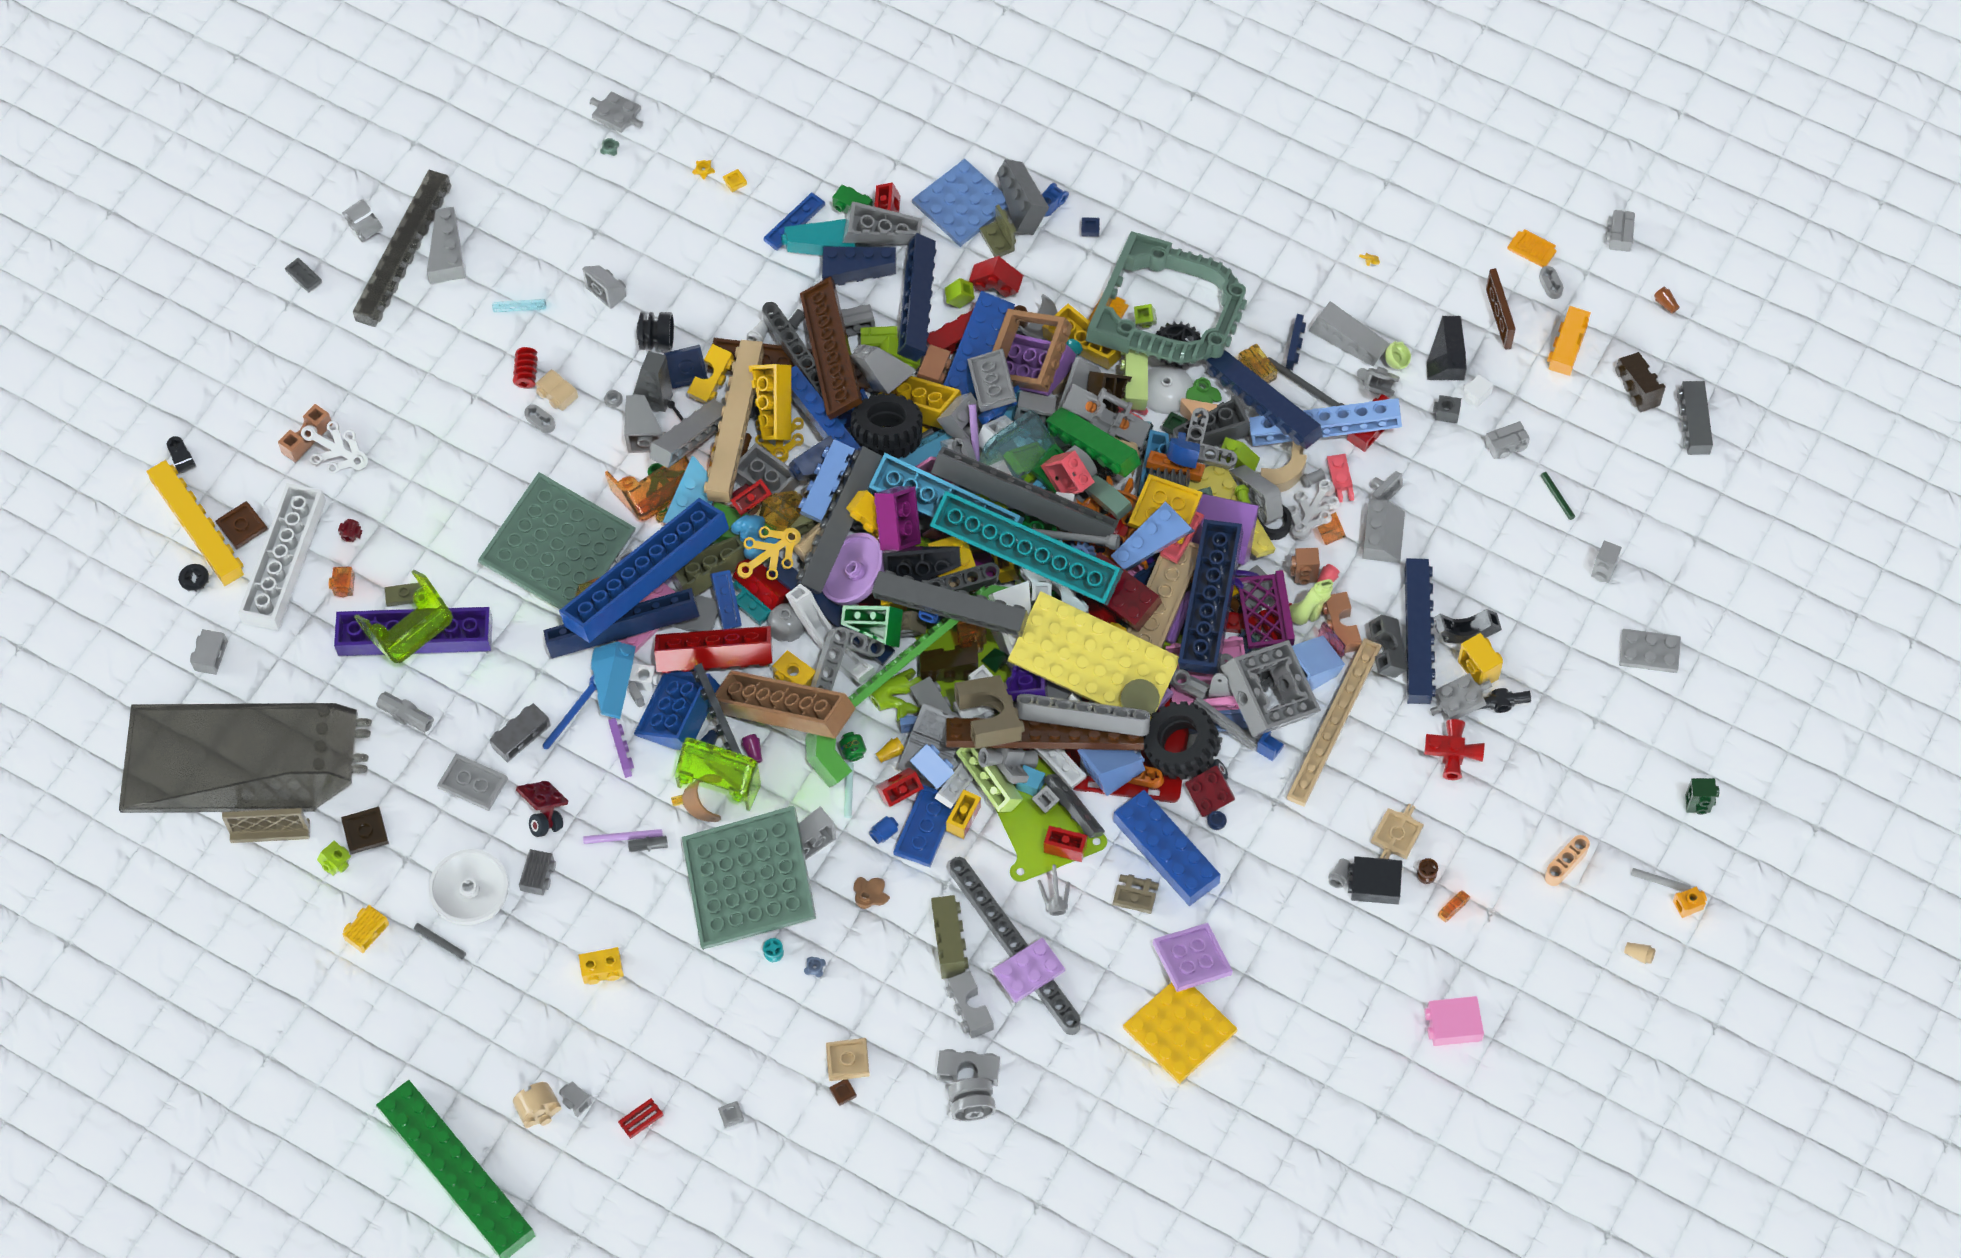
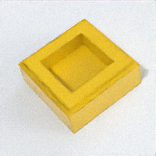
[723,169,747,192]

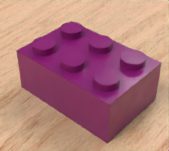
[874,486,921,551]

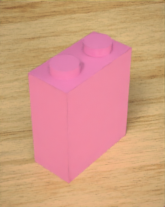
[1424,996,1484,1046]

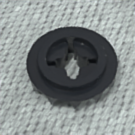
[178,564,209,592]

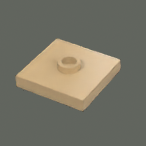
[826,1038,870,1082]

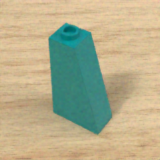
[781,219,856,256]

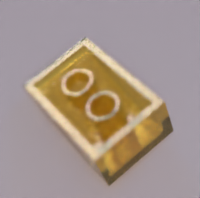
[759,490,803,537]

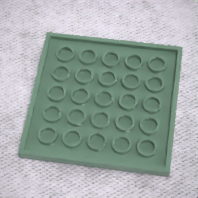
[478,472,636,609]
[682,806,816,950]

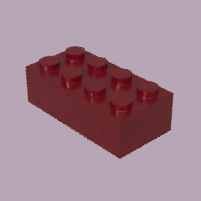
[1095,552,1162,632]

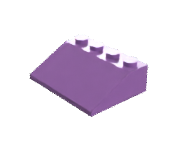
[1006,334,1076,396]
[1191,494,1259,565]

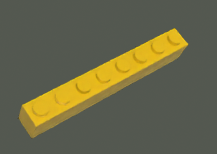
[146,460,244,587]

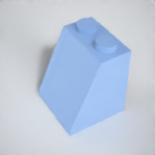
[1292,635,1345,690]

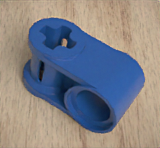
[1042,182,1069,217]

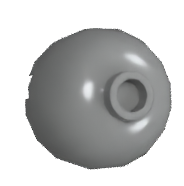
[767,603,805,642]

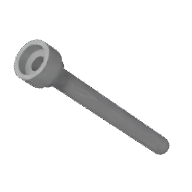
[1032,528,1120,550]

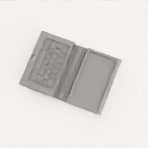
[897,702,961,786]

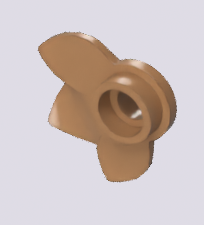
[853,877,890,909]

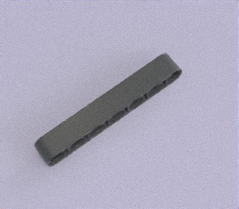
[762,302,823,399]

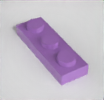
[608,718,634,778]

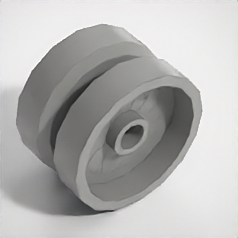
[948,1078,996,1122]

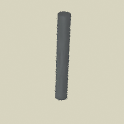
[414,923,466,959]

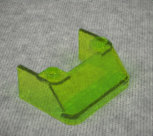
[354,570,453,663]
[675,738,761,811]

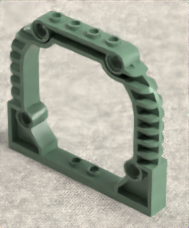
[1086,231,1247,365]

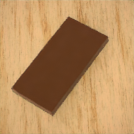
[1485,268,1516,350]

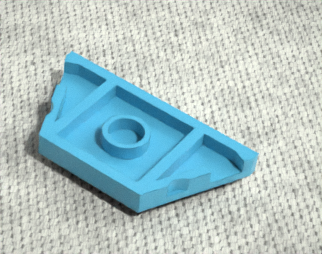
[663,456,714,524]

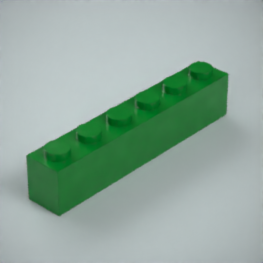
[1046,406,1141,478]

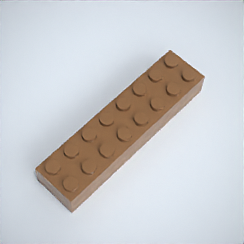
[715,670,856,739]

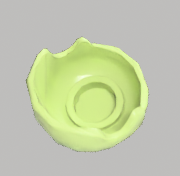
[1384,341,1411,369]

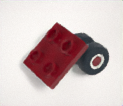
[1185,759,1235,817]
[516,781,569,837]

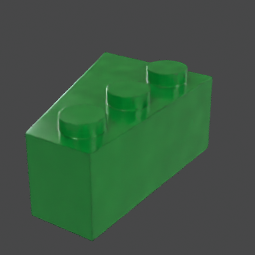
[841,605,903,648]

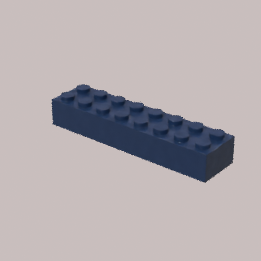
[1178,519,1243,675]

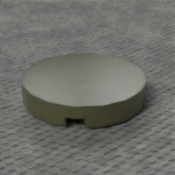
[1120,679,1160,715]

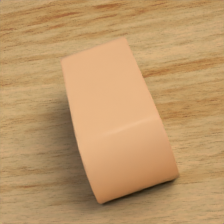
[1545,835,1590,886]

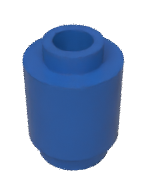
[869,816,899,844]

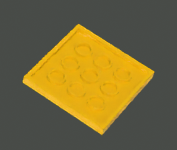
[1123,982,1238,1084]

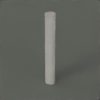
[1631,868,1691,892]

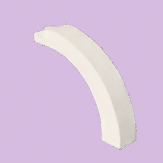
[786,584,876,684]

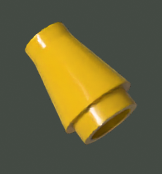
[875,737,905,763]

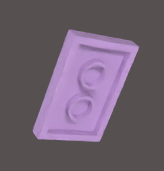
[992,937,1065,1003]

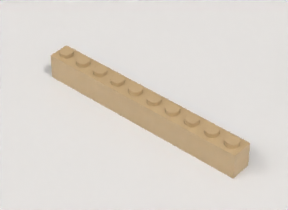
[704,340,764,503]

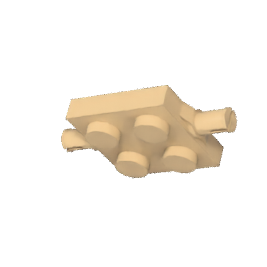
[1371,804,1424,860]

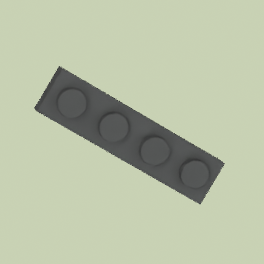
[1044,774,1105,838]

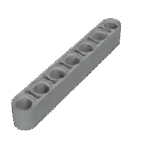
[1016,694,1150,736]

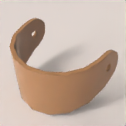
[682,774,723,822]

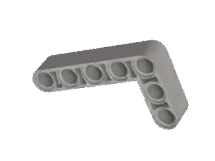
[811,627,885,691]

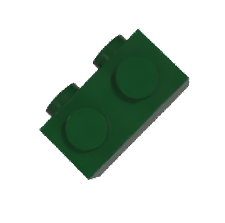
[1685,778,1720,815]

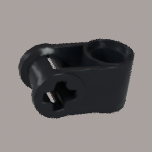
[166,436,196,473]

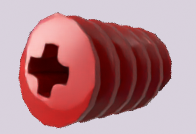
[512,347,538,389]

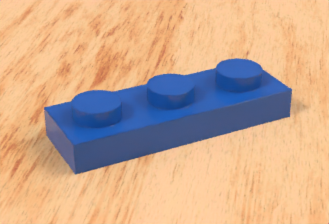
[710,570,742,629]

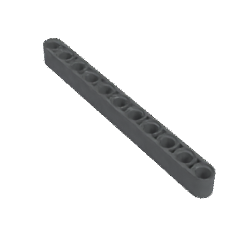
[950,857,1081,1035]

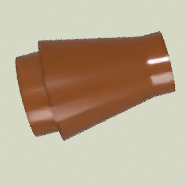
[1654,286,1680,314]

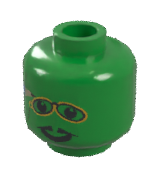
[838,732,867,762]

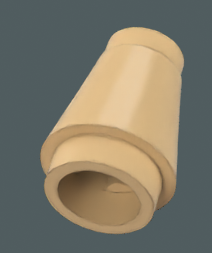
[1624,942,1656,964]

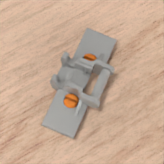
[1062,384,1151,448]

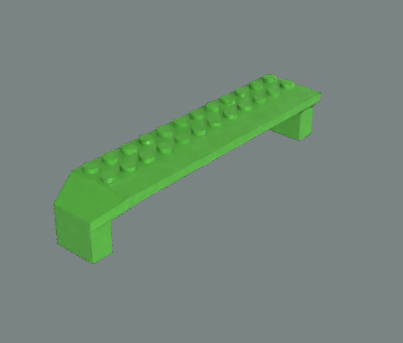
[805,585,1033,788]

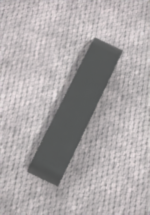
[927,562,1000,592]

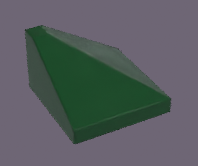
[981,648,1009,673]

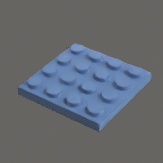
[912,159,1008,247]

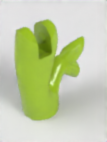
[869,668,922,722]

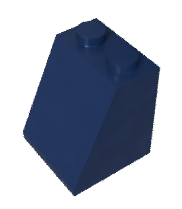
[788,435,850,481]

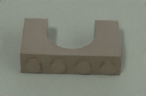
[954,675,1024,749]

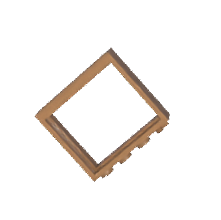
[992,309,1072,392]

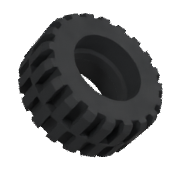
[851,393,923,459]
[1143,701,1220,780]

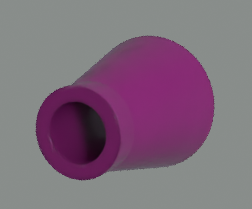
[741,734,763,765]

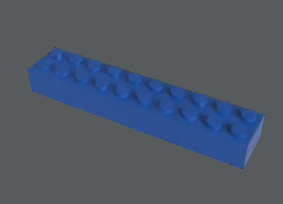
[559,498,729,643]

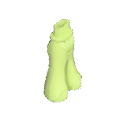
[1290,579,1333,625]

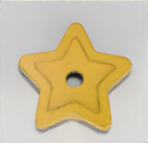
[692,160,715,180]

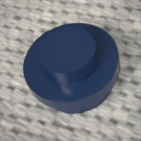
[1207,811,1227,830]

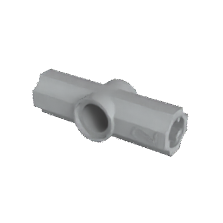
[1169,669,1210,699]
[376,691,434,733]

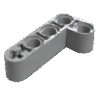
[1229,465,1283,524]

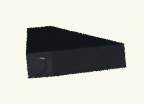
[1426,316,1467,380]
[883,546,961,582]

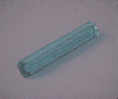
[492,299,546,312]

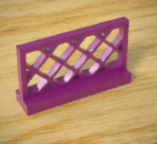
[1238,570,1295,649]

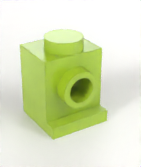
[1134,304,1157,328]

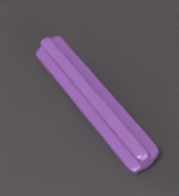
[1166,591,1191,644]

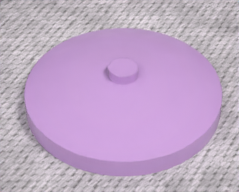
[822,533,885,605]

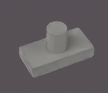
[1370,471,1404,501]

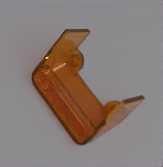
[604,432,689,521]

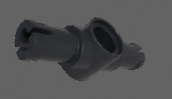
[1477,688,1531,713]

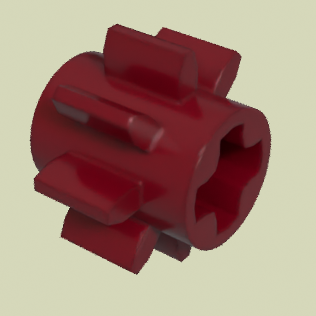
[338,519,363,542]

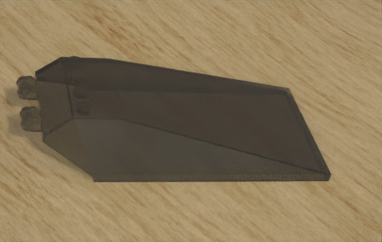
[118,703,372,813]

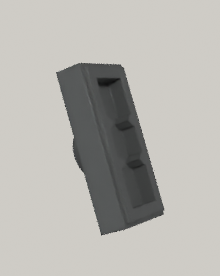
[284,257,322,293]

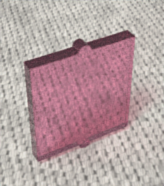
[1318,622,1346,659]

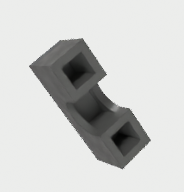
[1369,615,1408,678]

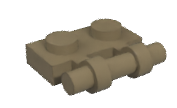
[1113,874,1159,914]

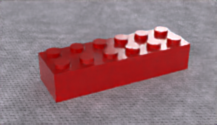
[654,626,773,673]

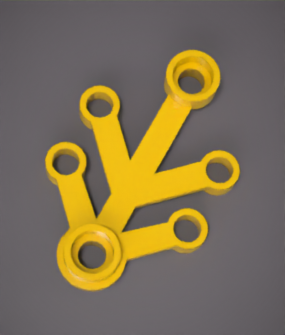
[755,417,804,463]
[737,526,801,580]

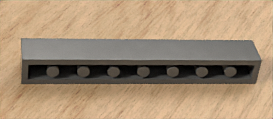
[796,446,883,595]
[872,570,1028,637]

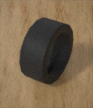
[1257,504,1292,540]

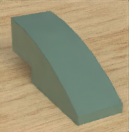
[1084,474,1132,521]

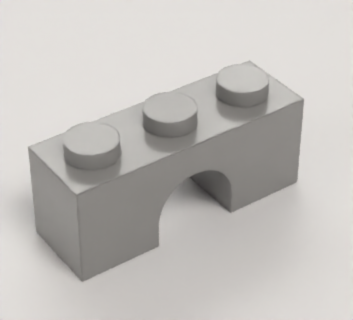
[946,970,994,1039]
[936,1049,1000,1087]

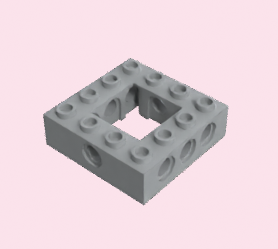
[1220,640,1321,737]

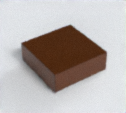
[829,1079,857,1106]

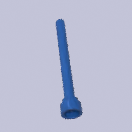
[543,674,597,750]

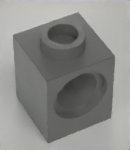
[1433,395,1462,423]

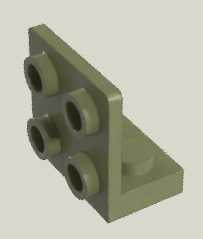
[979,205,1016,257]

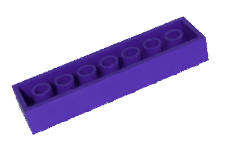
[334,607,493,656]

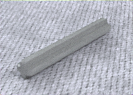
[1193,697,1258,749]

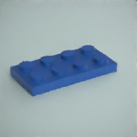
[893,785,956,868]

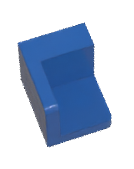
[1257,731,1284,762]

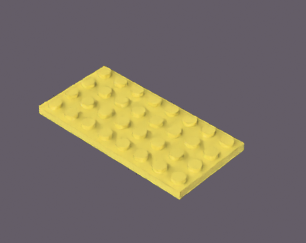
[1007,591,1179,720]

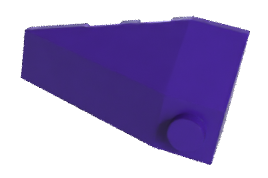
[1006,666,1048,703]

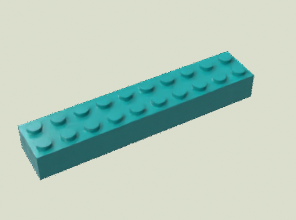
[930,491,1123,606]

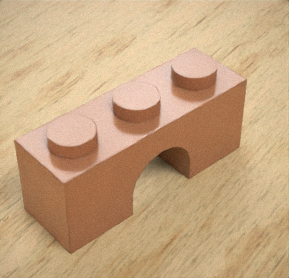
[278,404,333,463]
[1322,592,1362,655]

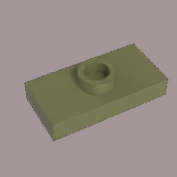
[385,582,425,607]

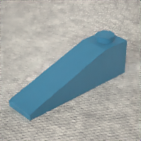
[591,641,636,719]

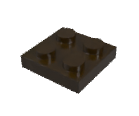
[341,806,389,854]

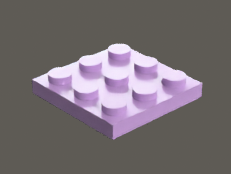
[1153,923,1233,992]

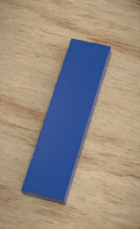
[763,192,825,251]

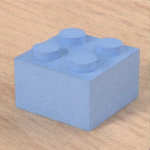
[909,744,954,789]

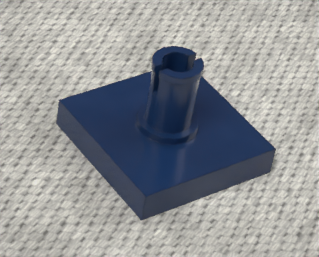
[664,344,708,389]

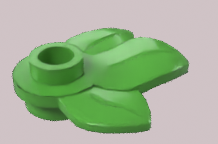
[1186,377,1222,404]

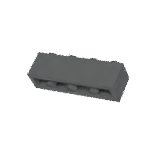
[1677,381,1713,455]

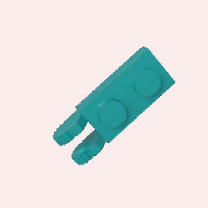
[733,581,772,626]

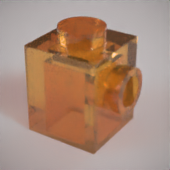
[329,567,355,598]

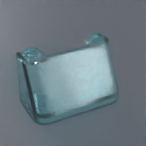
[979,410,1059,481]

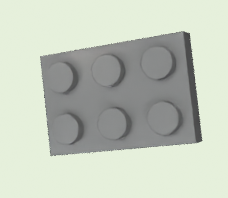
[1619,629,1681,673]
[437,753,508,811]

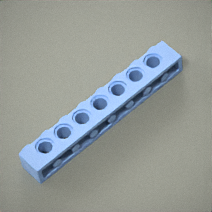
[1249,398,1402,446]

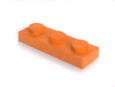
[1146,450,1205,482]

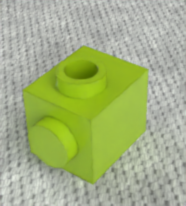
[945,278,975,309]

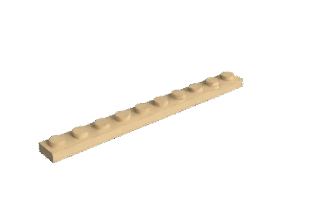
[1287,638,1382,807]

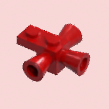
[1424,719,1485,780]

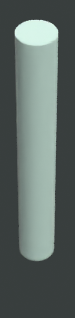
[844,762,854,818]

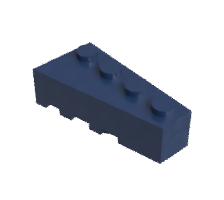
[822,247,897,286]

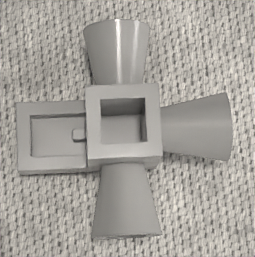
[978,748,1038,784]

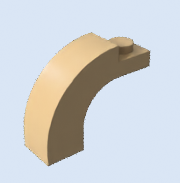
[1260,441,1307,492]

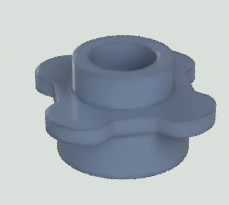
[804,956,826,978]

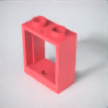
[1040,450,1095,494]

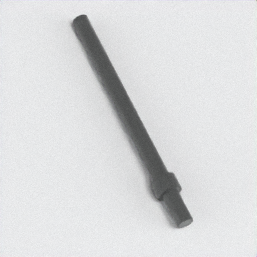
[1265,357,1345,406]

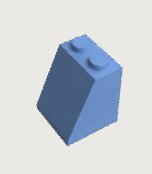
[1077,749,1145,796]

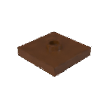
[215,501,268,550]

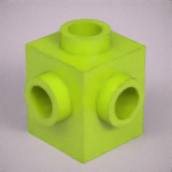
[317,840,351,876]

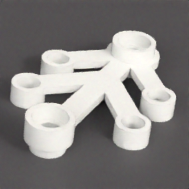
[301,420,368,474]
[1288,479,1340,539]

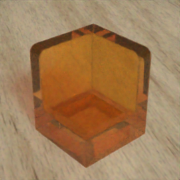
[1318,512,1346,545]

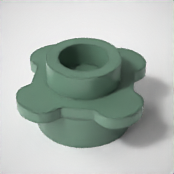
[600,138,620,156]

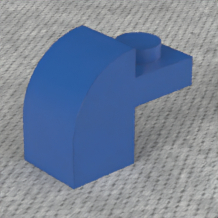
[1167,432,1200,469]

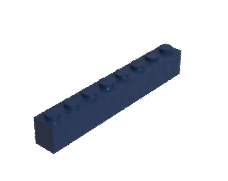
[897,233,937,362]
[1206,350,1323,449]
[1404,558,1436,704]
[543,588,700,659]

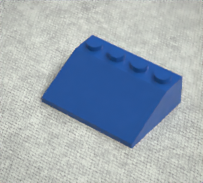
[634,671,720,751]

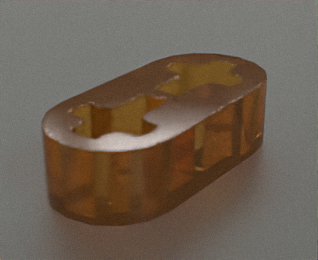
[1437,890,1470,923]

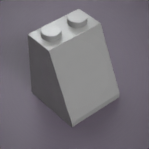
[851,344,916,394]
[624,394,663,453]

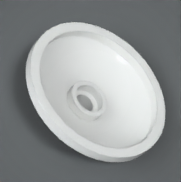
[1146,365,1193,414]

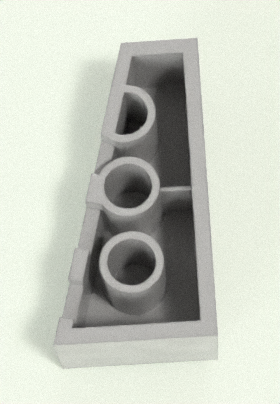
[1309,301,1390,366]

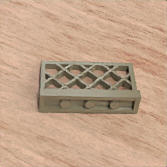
[222,808,310,843]

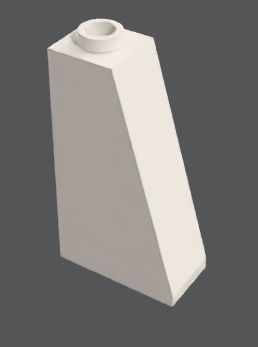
[988,581,1031,654]

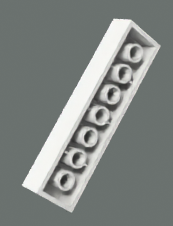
[238,483,326,631]

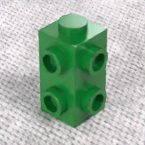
[832,184,873,214]

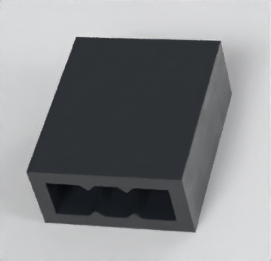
[1348,856,1402,905]

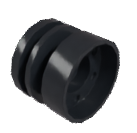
[637,311,674,351]

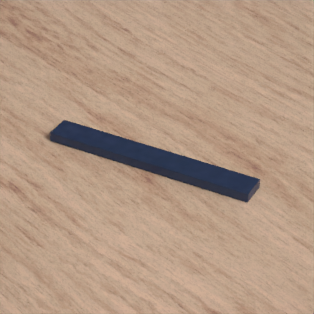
[766,556,895,666]

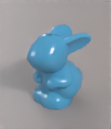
[731,515,781,560]

